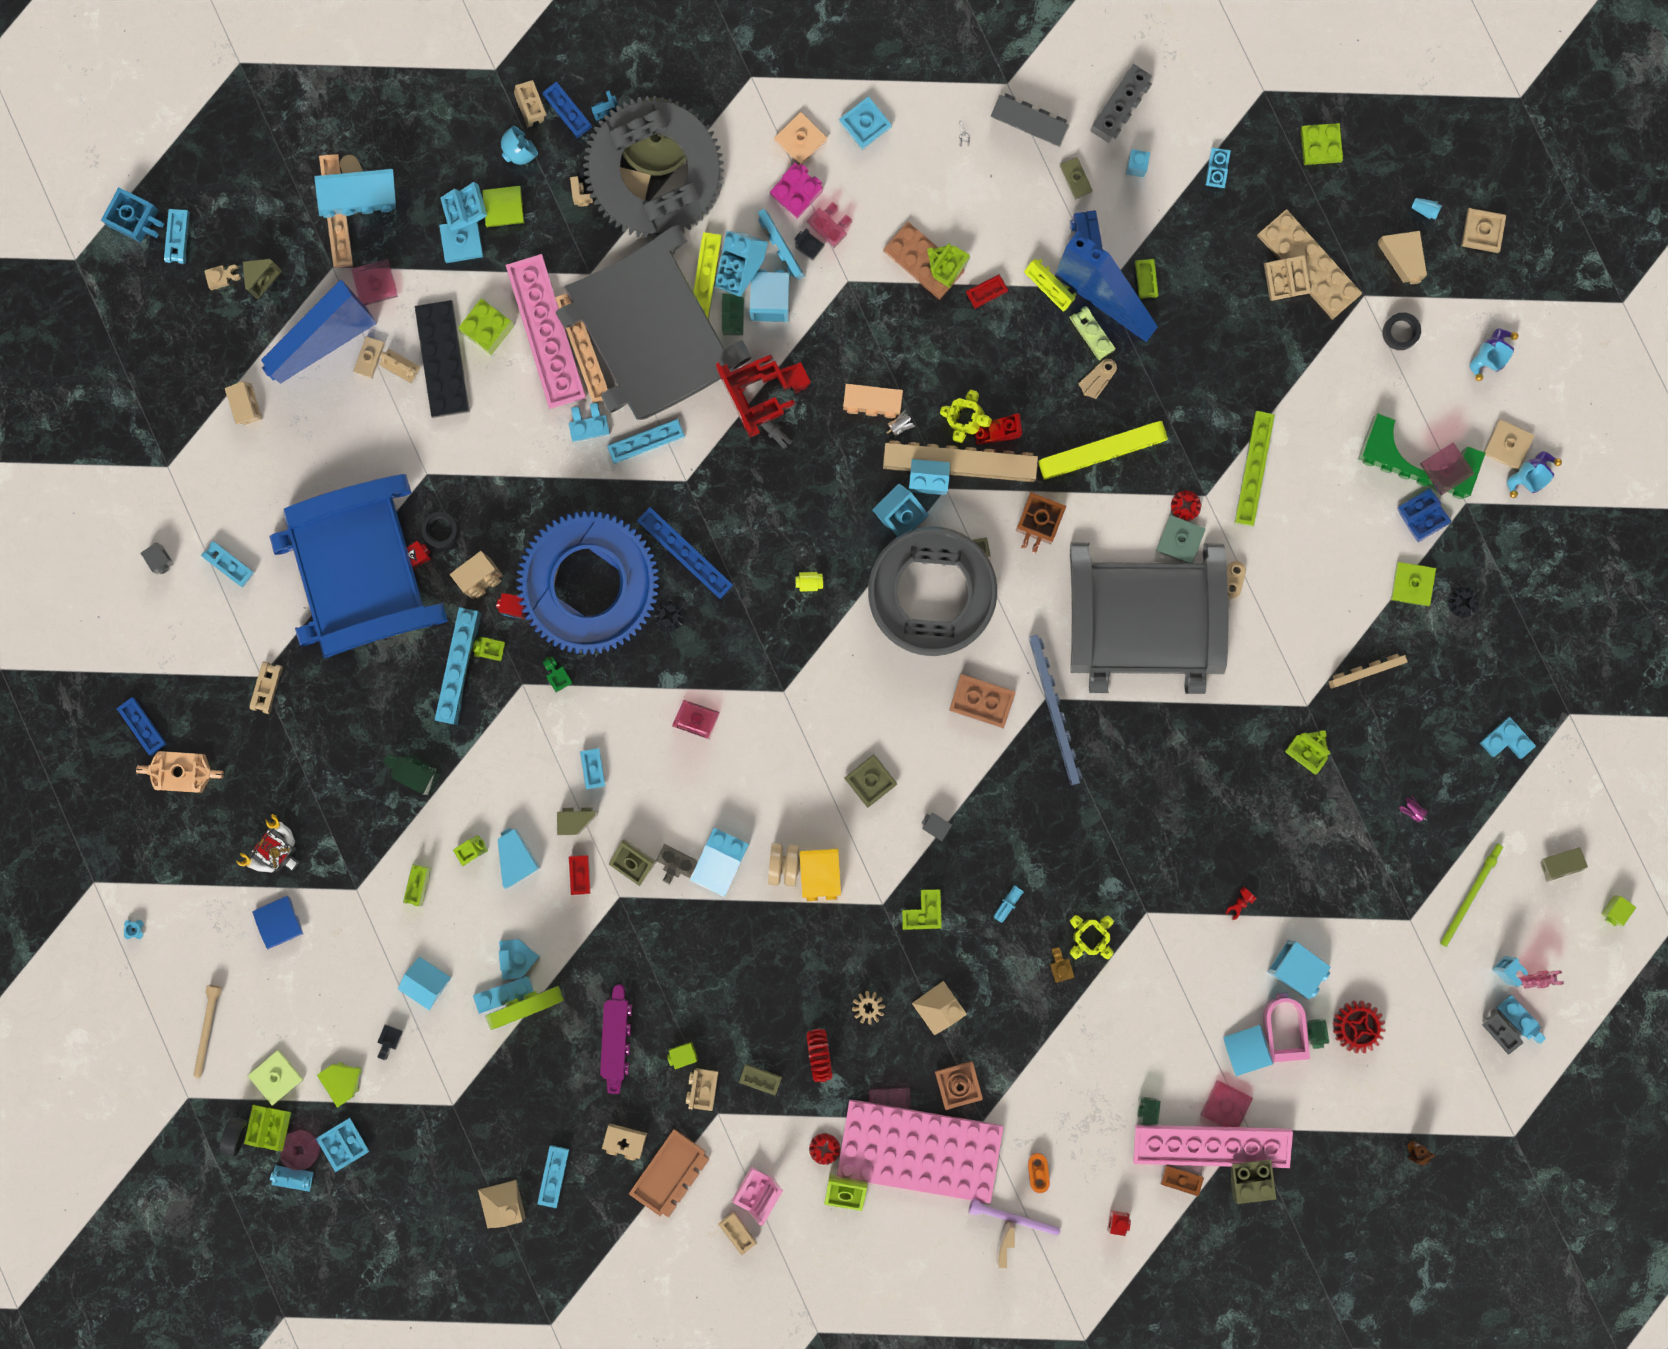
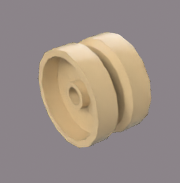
[768,843,800,887]

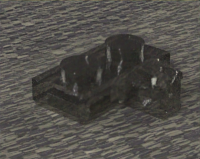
[655,844,698,885]

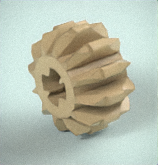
[852,991,885,1024]

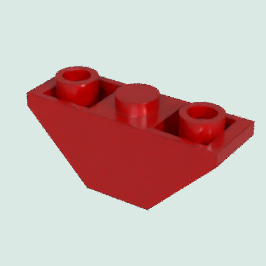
[975,414,1022,445]

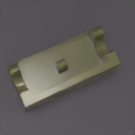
[1541,847,1588,882]

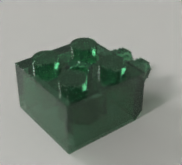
[384,755,441,795]

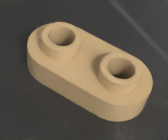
[1227,561,1246,599]

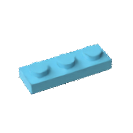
[473,976,534,1014]
[538,1145,570,1208]

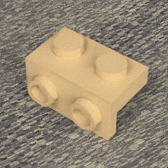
[686,1068,719,1111]

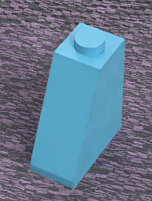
[498,828,540,889]

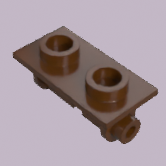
[1407,1141,1435,1165]

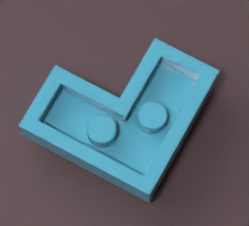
[1480,717,1536,759]

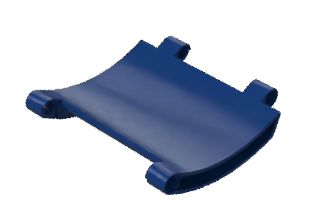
[269,474,448,659]

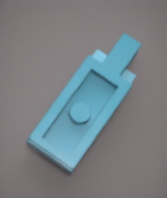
[1496,995,1546,1044]

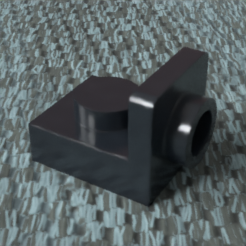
[794,228,825,261]

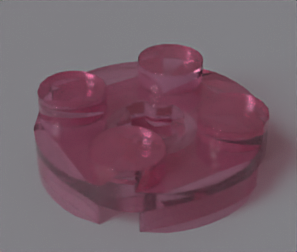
[280,1130,320,1170]

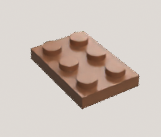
[949,674,1016,729]

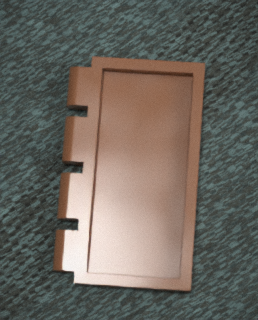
[629,1128,710,1217]

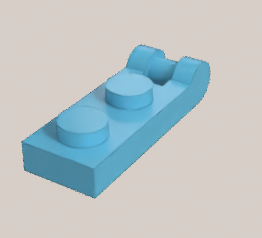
[164,209,190,264]
[201,540,255,587]

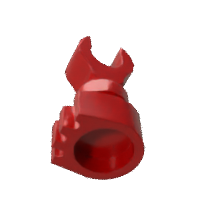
[1225,887,1257,920]

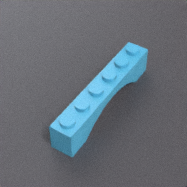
[435,607,481,725]

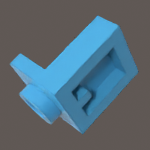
[591,91,618,121]

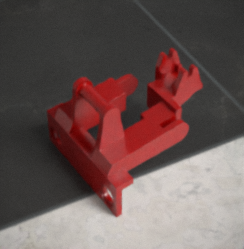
[716,355,811,438]

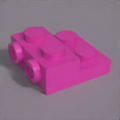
[770,163,823,219]

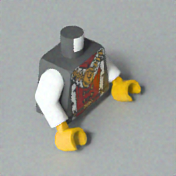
[236,814,299,872]

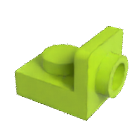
[473,637,505,661]
[453,835,488,867]

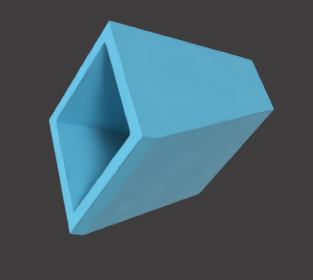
[749,269,790,322]
[1267,940,1331,1000]

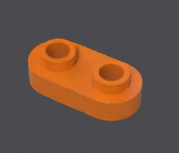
[1028,1153,1050,1193]

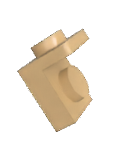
[570,176,593,207]

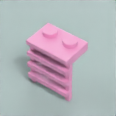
[731,1167,783,1226]

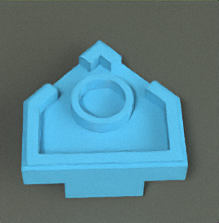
[499,939,540,980]

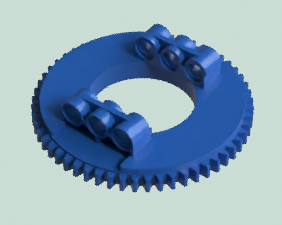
[516,511,659,654]

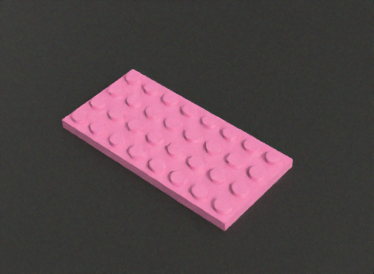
[837,1099,1003,1204]

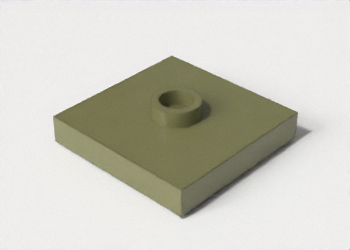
[844,754,898,808]

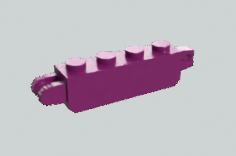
[600,984,632,1094]

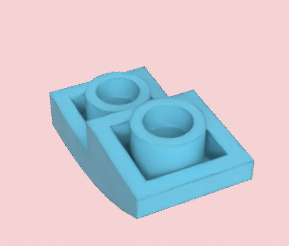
[1206,148,1231,188]

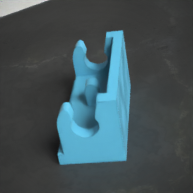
[1492,956,1528,987]

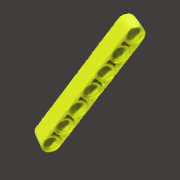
[1038,421,1168,480]

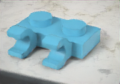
[569,403,610,442]

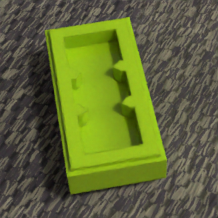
[1134,259,1158,299]

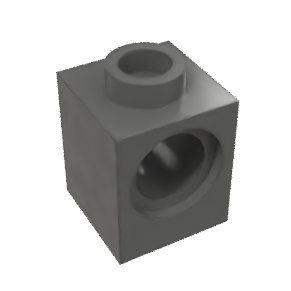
[141,543,174,574]
[921,812,952,841]

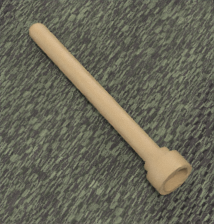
[194,985,222,1078]

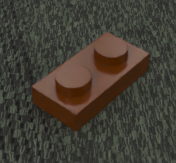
[1160,1165,1204,1197]

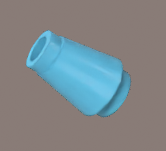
[1412,198,1442,220]

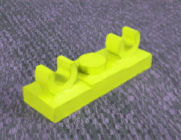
[1024,258,1076,312]

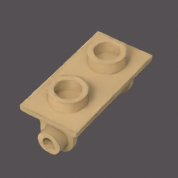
[379,349,421,384]

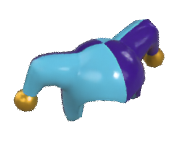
[1469,328,1519,381]
[1507,451,1562,498]

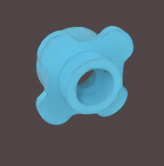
[124,920,144,939]

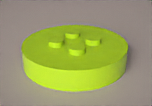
[485,986,564,1030]

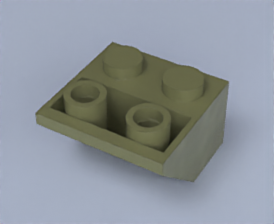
[1231,1159,1276,1204]

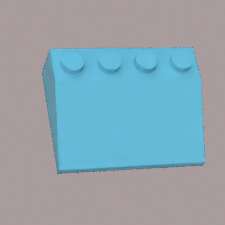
[314,169,396,218]

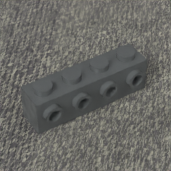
[1090,64,1152,143]
[991,93,1070,147]

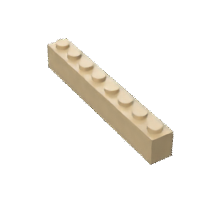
[883,441,1038,482]

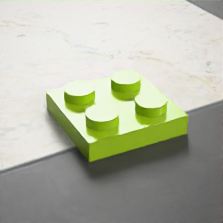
[1301,123,1343,165]

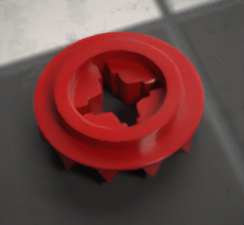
[1171,490,1202,521]
[809,1133,840,1165]

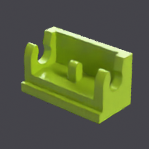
[403,864,431,907]

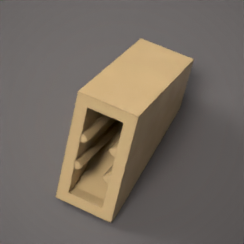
[1378,231,1427,284]

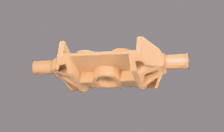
[136,751,224,793]

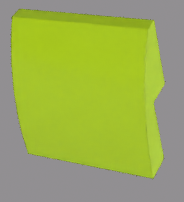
[483,186,524,227]
[244,1105,291,1151]

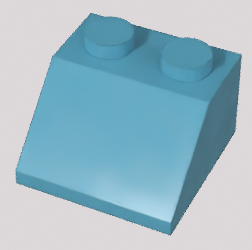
[909,459,950,495]
[872,484,929,537]

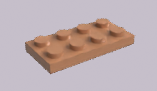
[883,222,965,300]

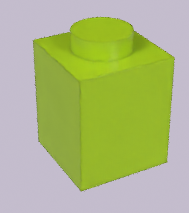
[1601,895,1637,927]
[667,1041,698,1069]

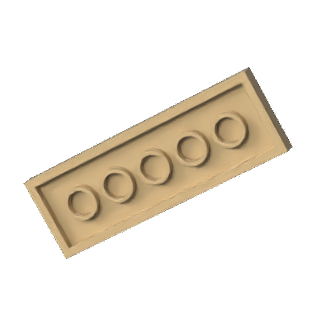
[1257,209,1362,320]

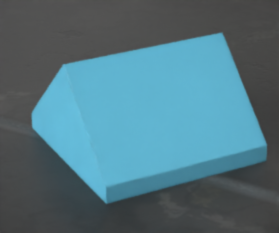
[398,957,451,1011]

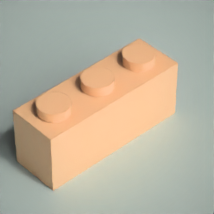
[843,384,903,418]

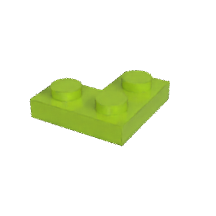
[902,889,942,930]

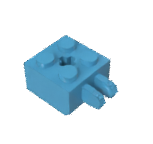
[101,187,164,243]

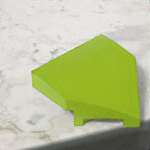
[927,243,971,288]
[1285,731,1330,775]
[317,1062,362,1108]

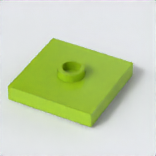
[1391,562,1436,606]

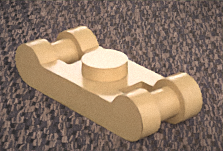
[250,661,283,714]

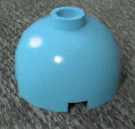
[501,126,538,165]

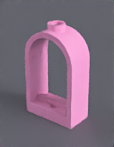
[1263,993,1310,1062]

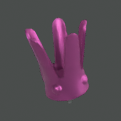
[1399,796,1428,823]

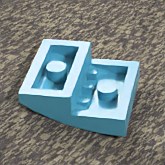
[441,182,487,231]
[1223,1025,1274,1076]
[316,1118,370,1172]

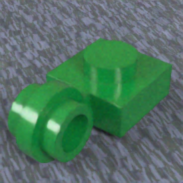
[542,656,573,693]

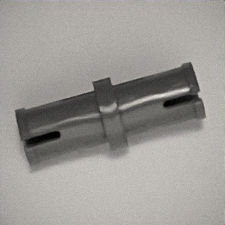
[761,420,792,449]

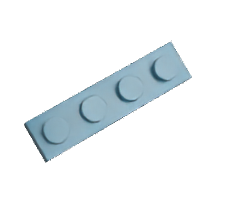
[758,209,805,280]

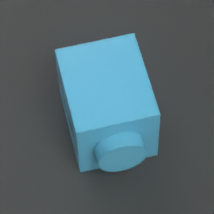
[1126,149,1150,177]

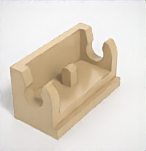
[514,80,546,128]
[225,381,263,425]

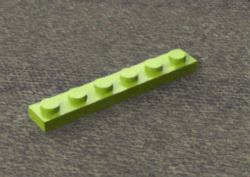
[1234,411,1275,527]

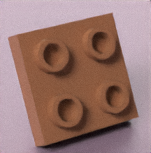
[935,1061,983,1110]

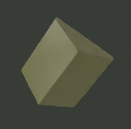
[243,259,282,299]
[609,840,657,886]

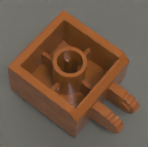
[1015,492,1067,553]

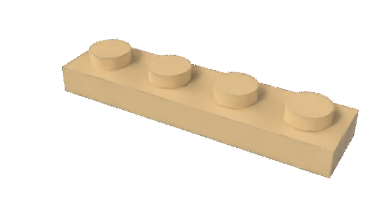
[1328,654,1407,689]

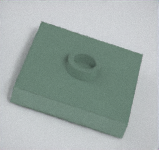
[1156,515,1206,563]

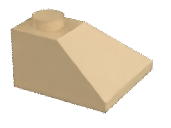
[912,981,967,1035]
[478,1180,526,1228]

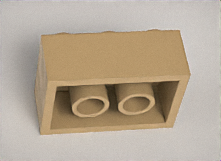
[450,551,503,599]

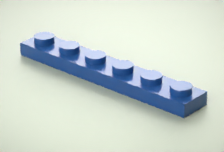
[637,507,733,599]

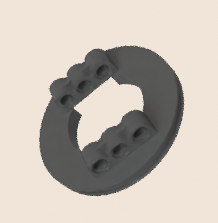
[868,527,997,656]

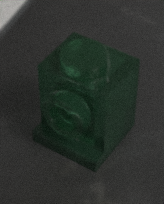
[1306,1018,1330,1049]
[1137,1096,1161,1125]

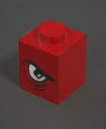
[407,541,431,571]

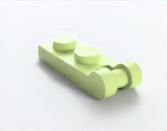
[1070,306,1116,361]

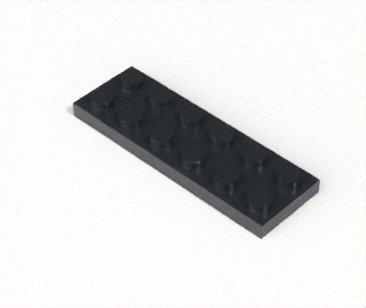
[414,300,470,418]

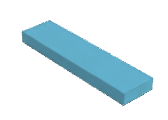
[607,419,685,464]

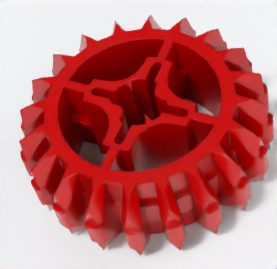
[1332,1000,1386,1054]
[807,1029,833,1082]

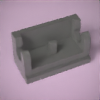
[1482,1009,1524,1055]

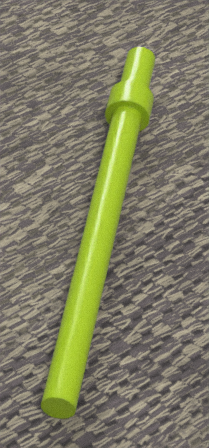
[1440,843,1504,947]

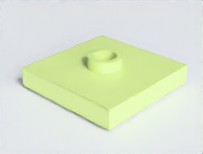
[248,1050,304,1106]

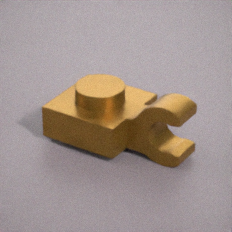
[1050,947,1074,983]

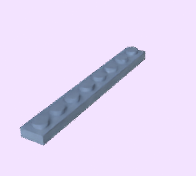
[1028,635,1082,785]

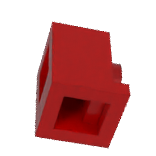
[1107,1210,1131,1236]

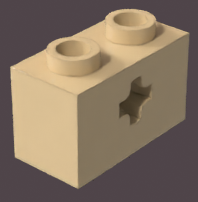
[602,1124,647,1161]

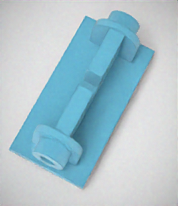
[270,1165,314,1192]

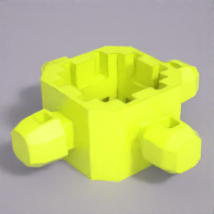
[940,390,992,443]
[1070,915,1114,959]

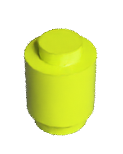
[795,572,823,592]

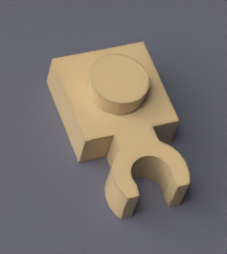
[204,265,241,290]

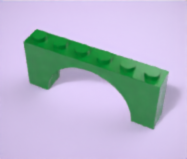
[1358,413,1486,499]

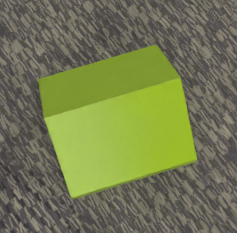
[824,1174,868,1211]

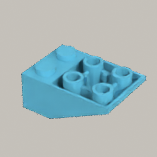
[715,231,768,297]

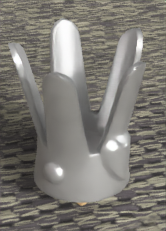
[886,410,915,436]

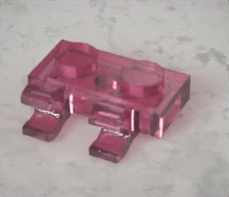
[806,202,852,248]
[1518,970,1564,989]

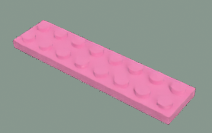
[506,254,586,409]
[1133,1125,1293,1168]

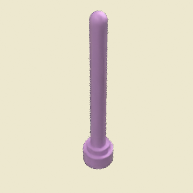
[968,1198,1060,1235]

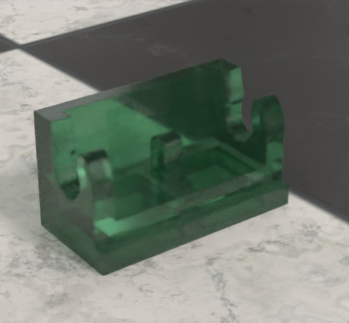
[722,293,744,335]

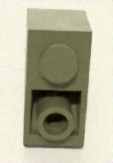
[557,808,598,835]

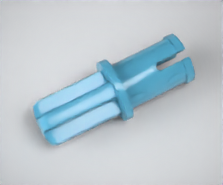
[994,885,1024,922]

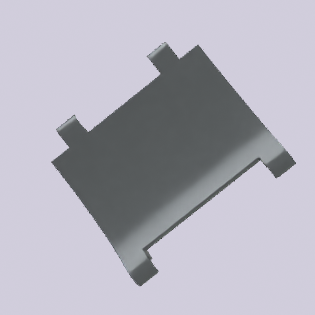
[556,225,752,420]
[1070,542,1228,694]

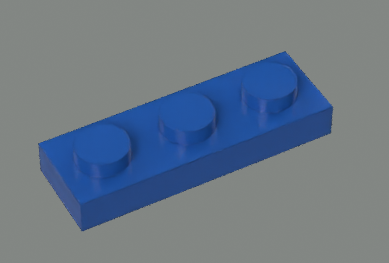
[542,82,592,139]
[116,697,167,755]

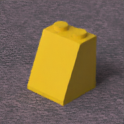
[799,849,841,901]

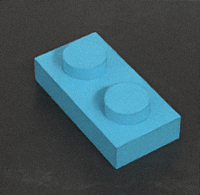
[580,748,606,790]

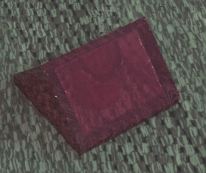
[672,700,720,740]

